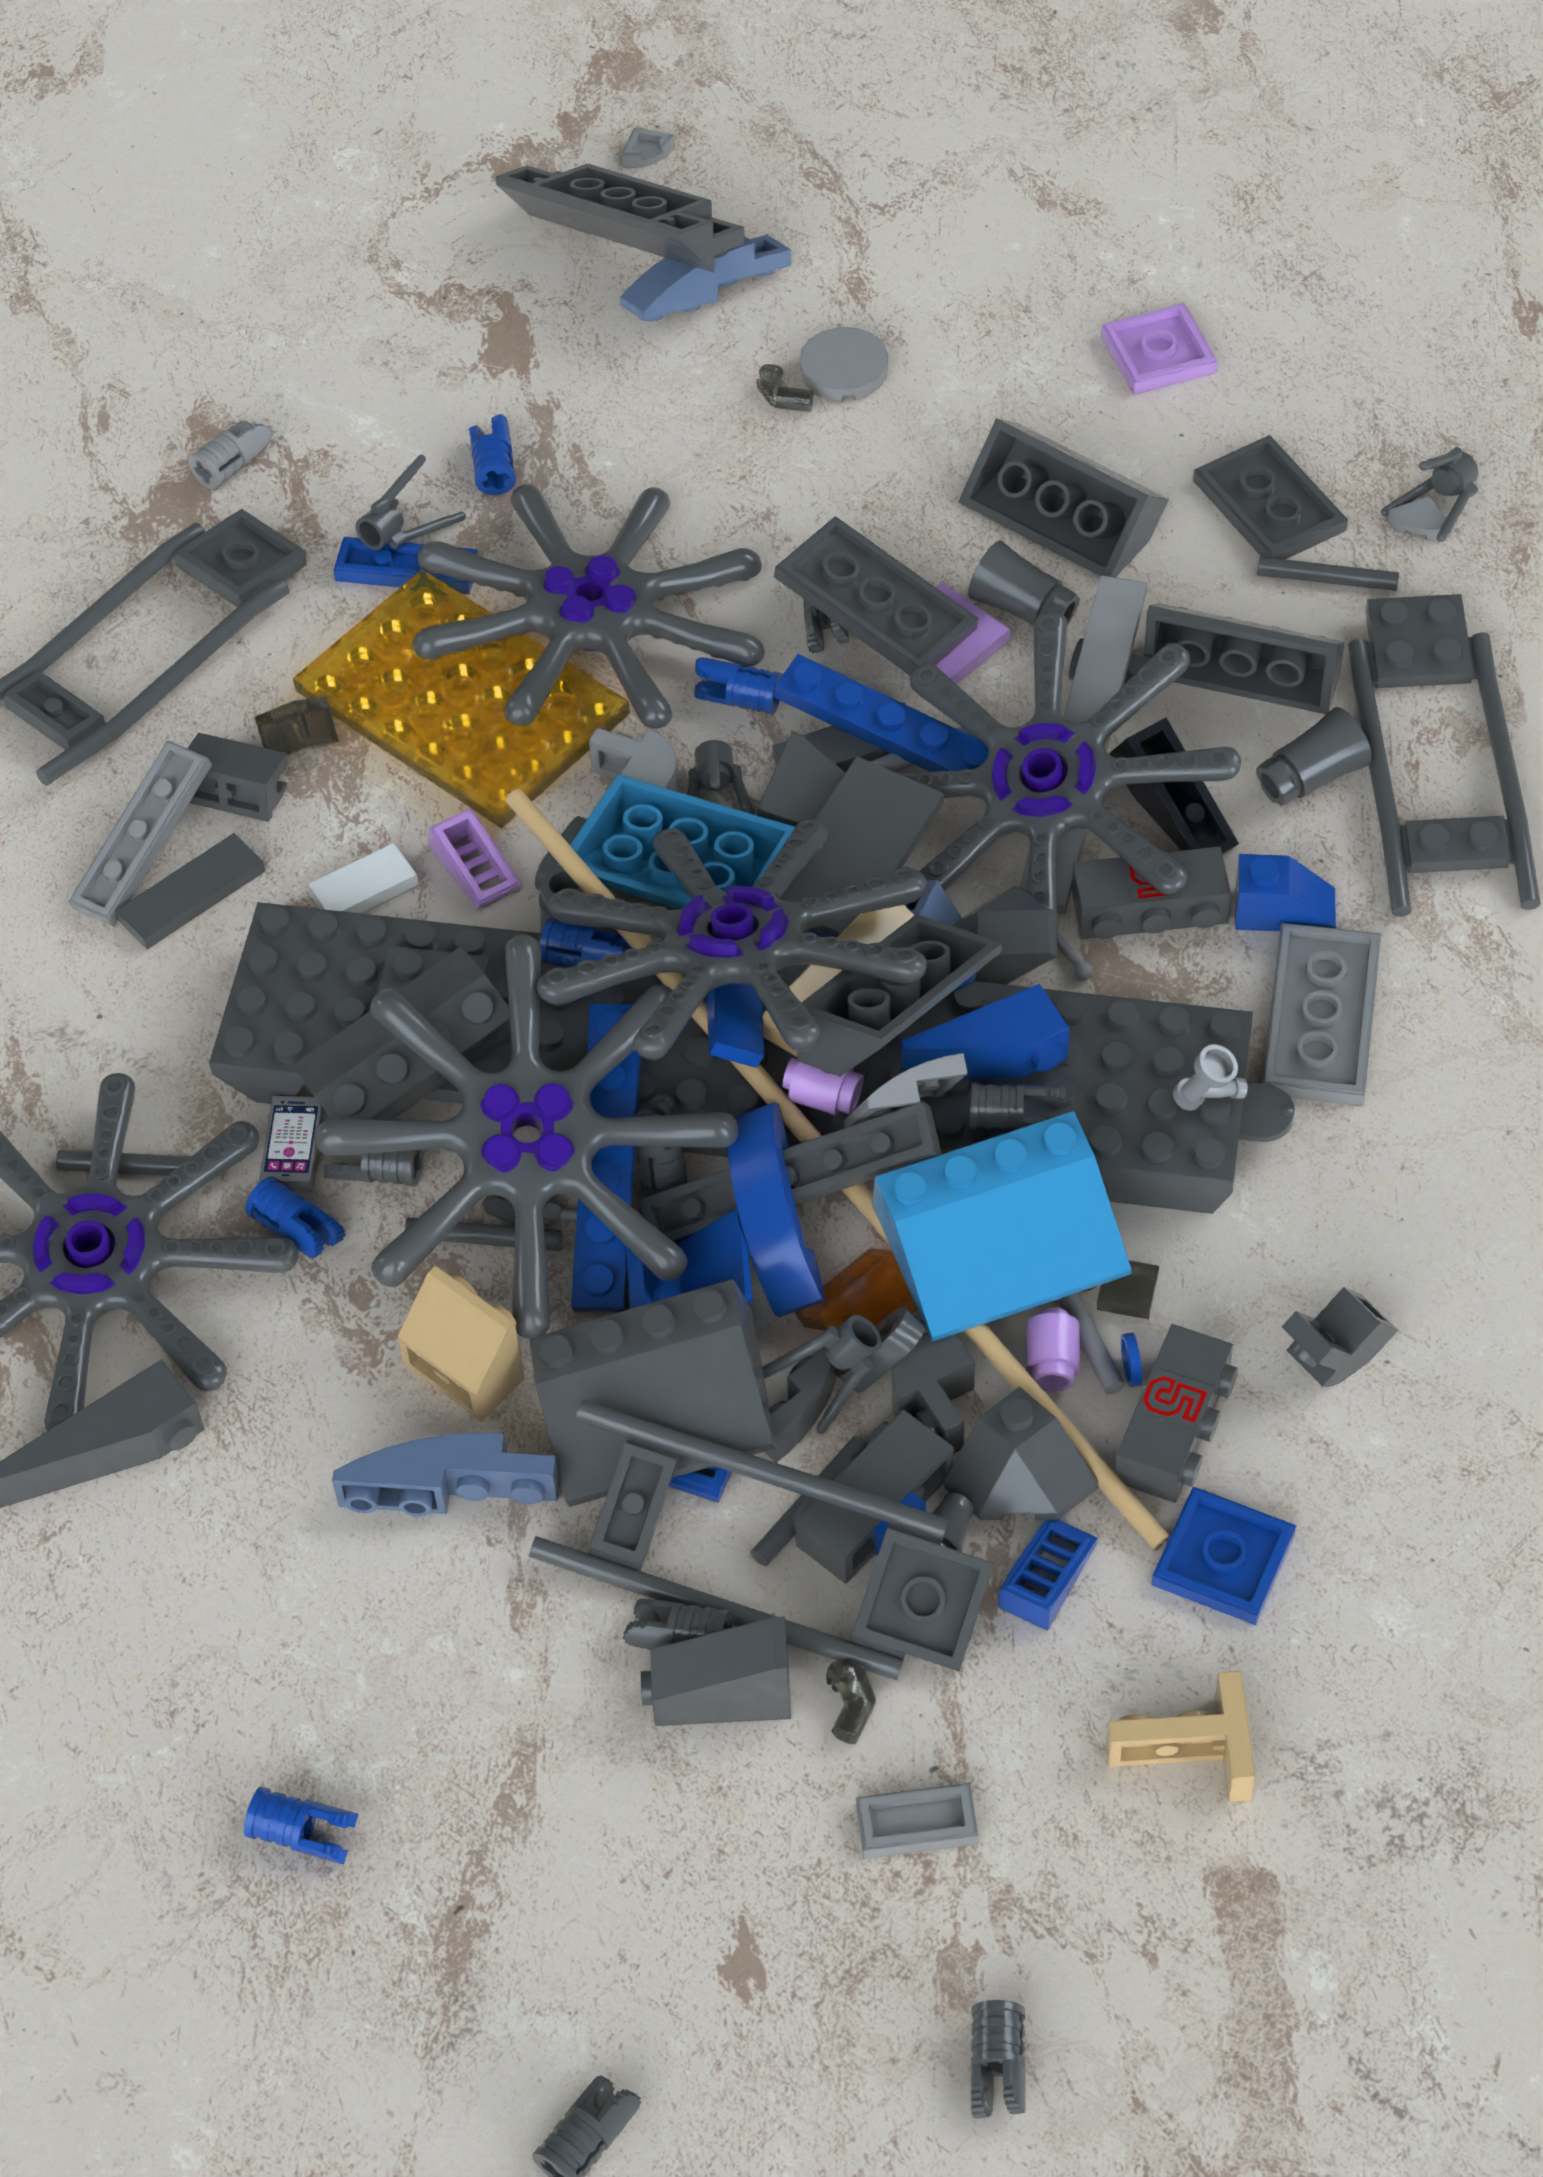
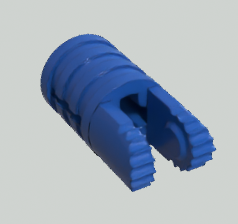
[469,414,516,495]
[694,657,782,715]
[540,918,632,967]
[245,1176,346,1259]
[244,1786,358,1865]

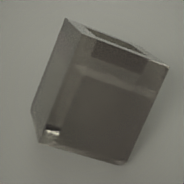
[255,696,339,756]

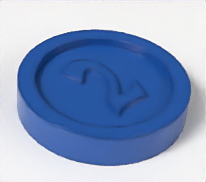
[1121,1332,1142,1387]

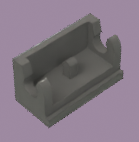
[187,732,288,822]

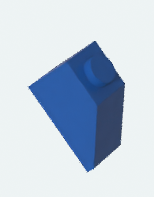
[1235,854,1336,931]

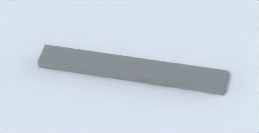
[1019,575,1147,914]

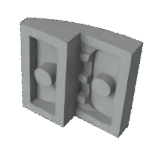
[844,1053,967,1128]

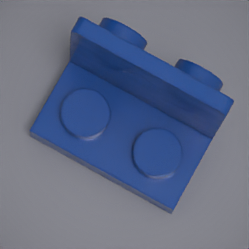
[626,1210,753,1309]

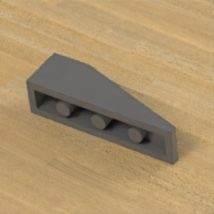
[0,1359,205,1508]

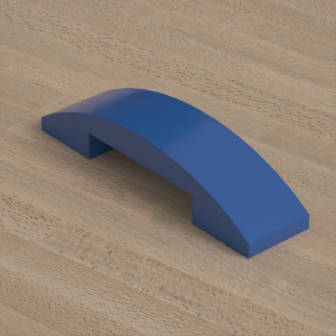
[728,1102,826,1317]

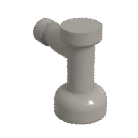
[1173,1044,1248,1111]

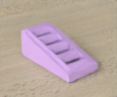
[428,808,521,909]

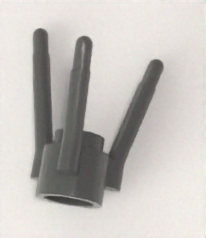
[1381,447,1478,542]
[355,455,466,550]
[687,740,755,815]
[762,1315,881,1434]

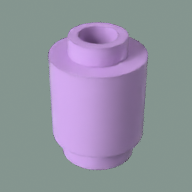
[782,1058,864,1116]
[1026,1308,1080,1392]

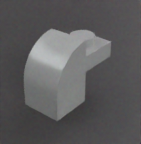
[589,727,679,792]

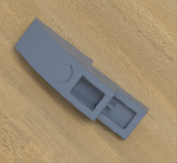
[620,235,791,322]
[332,1433,560,1517]

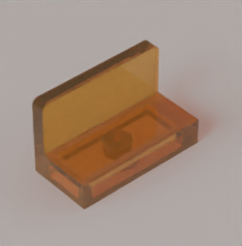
[794,1248,917,1331]

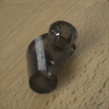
[756,364,814,412]
[826,1659,876,1744]

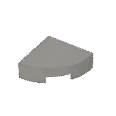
[621,128,675,168]
[1387,496,1451,541]

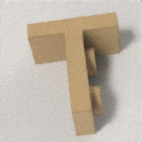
[1106,1671,1255,1802]

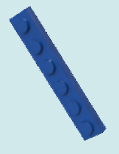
[774,654,1049,778]
[571,1004,641,1312]

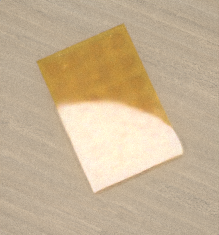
[293,569,630,829]

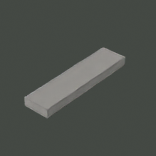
[68,740,212,927]

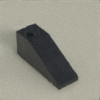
[1109,717,1239,854]

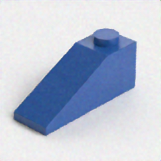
[901,983,1069,1079]

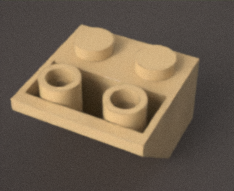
[397,1265,525,1422]

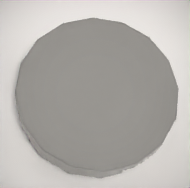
[800,327,888,401]

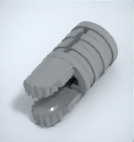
[188,421,273,490]

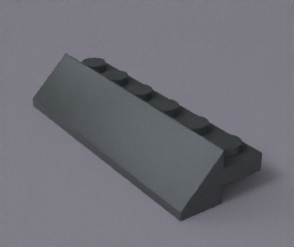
[496,163,744,273]

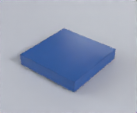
[1151,1486,1297,1625]

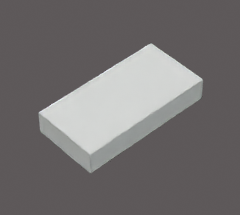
[308,843,419,913]

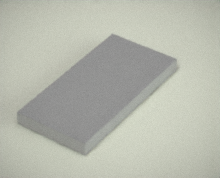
[1262,923,1381,1106]

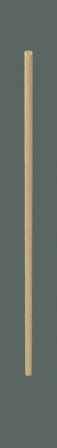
[506,789,1170,1551]

